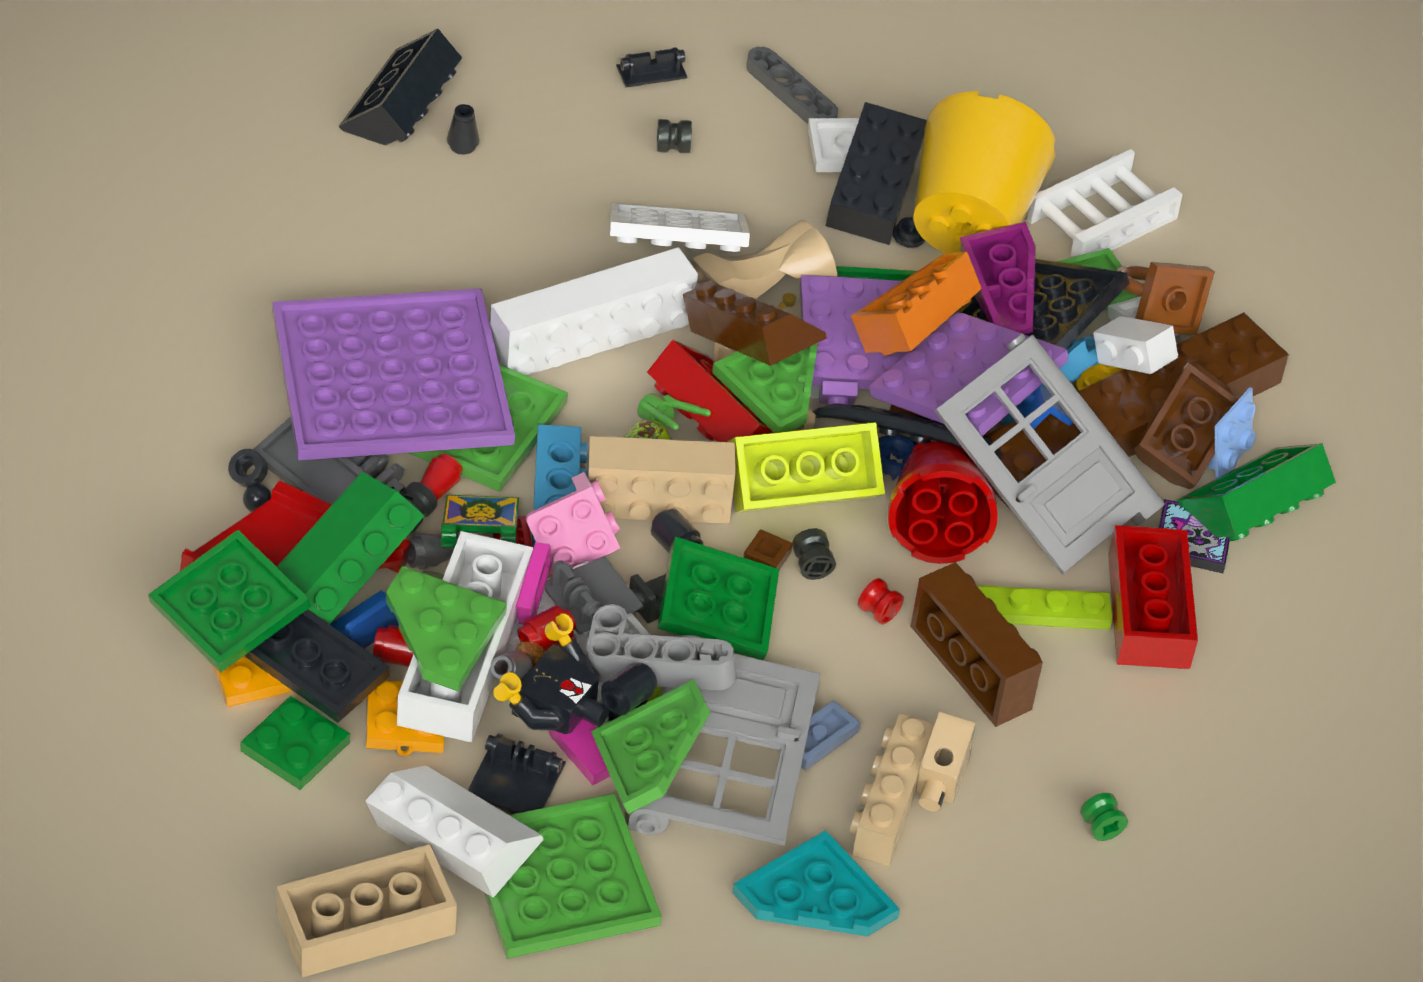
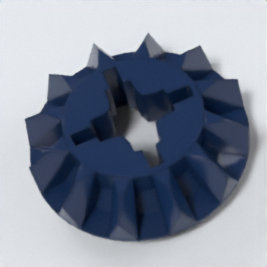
[878,435,918,481]

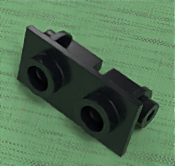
[616,47,687,88]

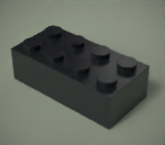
[825,102,927,245]

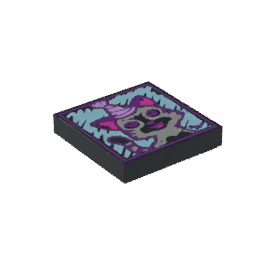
[1158,499,1230,574]

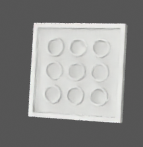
[610,203,750,252]

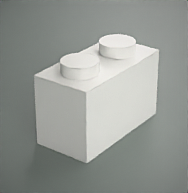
[1093,316,1178,374]

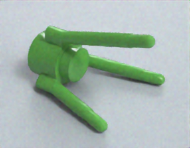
[637,393,711,440]

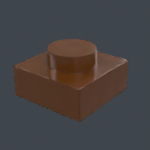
[743,529,793,570]

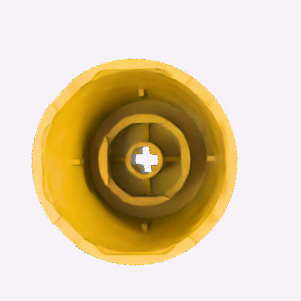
[913,91,1056,253]

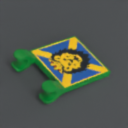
[441,495,519,548]

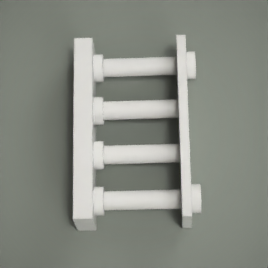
[1027,149,1183,258]

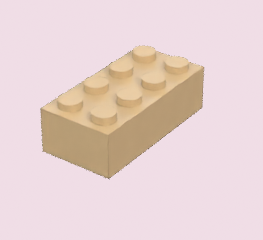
[586,436,735,524]
[276,844,457,977]

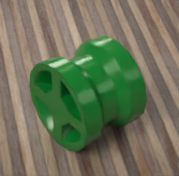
[1080,793,1128,841]

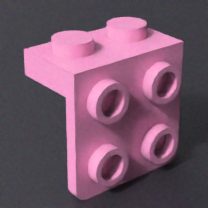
[526,472,620,574]

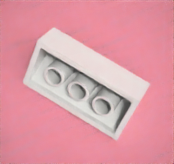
[365,766,544,898]

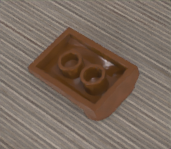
[1134,363,1239,489]

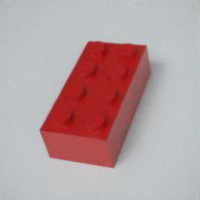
[1108,525,1198,669]

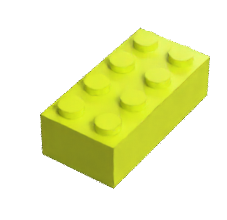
[728,423,885,513]

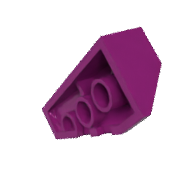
[960,222,1036,334]

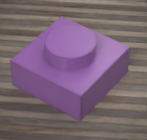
[819,381,858,406]

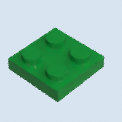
[240,696,350,790]

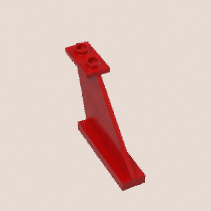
[180,480,410,573]

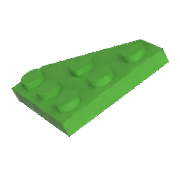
[712,343,818,433]
[386,566,507,692]
[591,679,711,814]

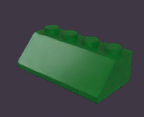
[1176,443,1336,541]
[277,472,424,624]

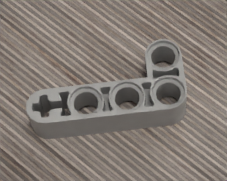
[587,604,736,691]

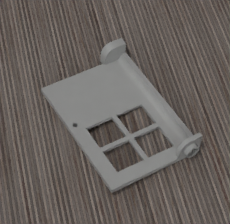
[934,333,1165,574]
[628,635,821,846]

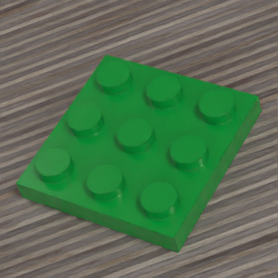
[148,530,311,673]
[657,537,779,660]

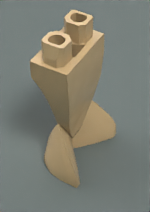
[692,220,838,299]

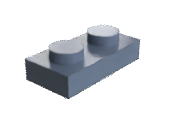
[795,700,860,771]

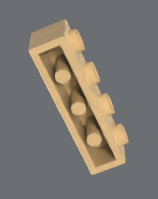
[850,713,935,866]

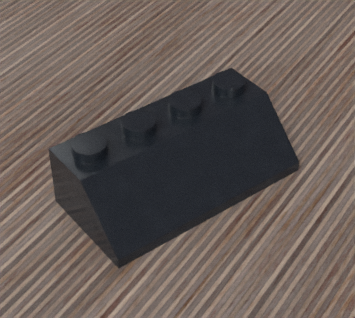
[339,28,462,145]

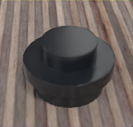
[893,217,925,248]

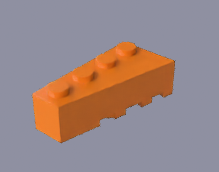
[850,251,982,356]

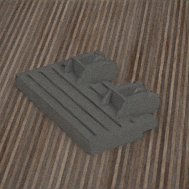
[253,417,405,505]

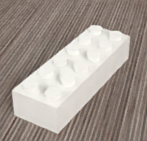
[490,247,698,376]
[397,531,533,743]

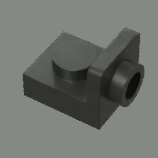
[629,574,666,624]

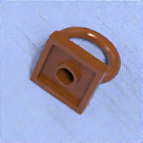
[1115,262,1215,335]

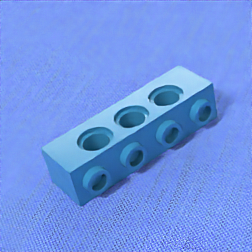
[532,424,588,548]

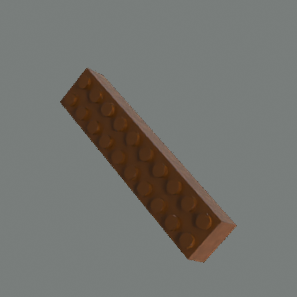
[979,312,1289,511]

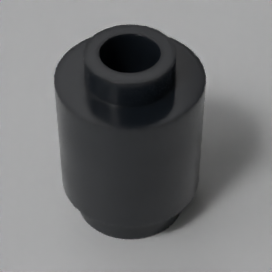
[651,509,703,554]
[601,663,657,715]

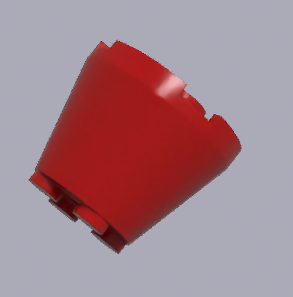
[888,441,998,564]

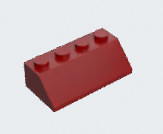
[647,339,774,442]

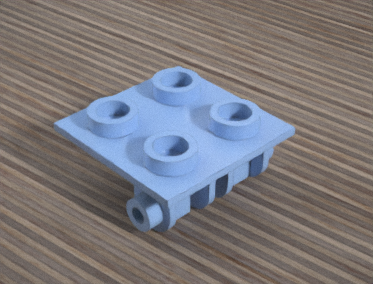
[1206,387,1256,479]

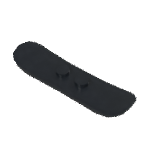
[812,405,1003,460]

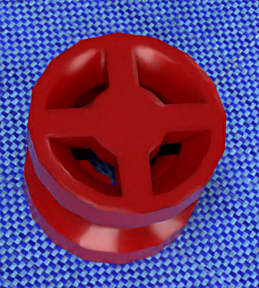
[857,578,904,625]

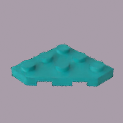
[732,830,900,936]

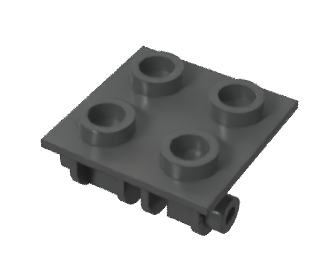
[544,556,643,635]

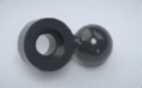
[228,449,271,512]

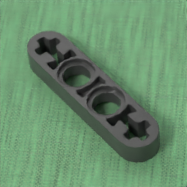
[747,47,838,124]

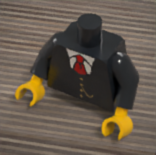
[493,614,609,734]

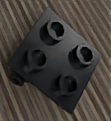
[468,733,566,814]

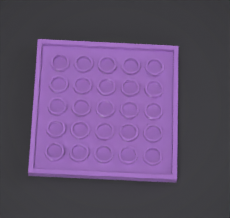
[272,289,515,460]

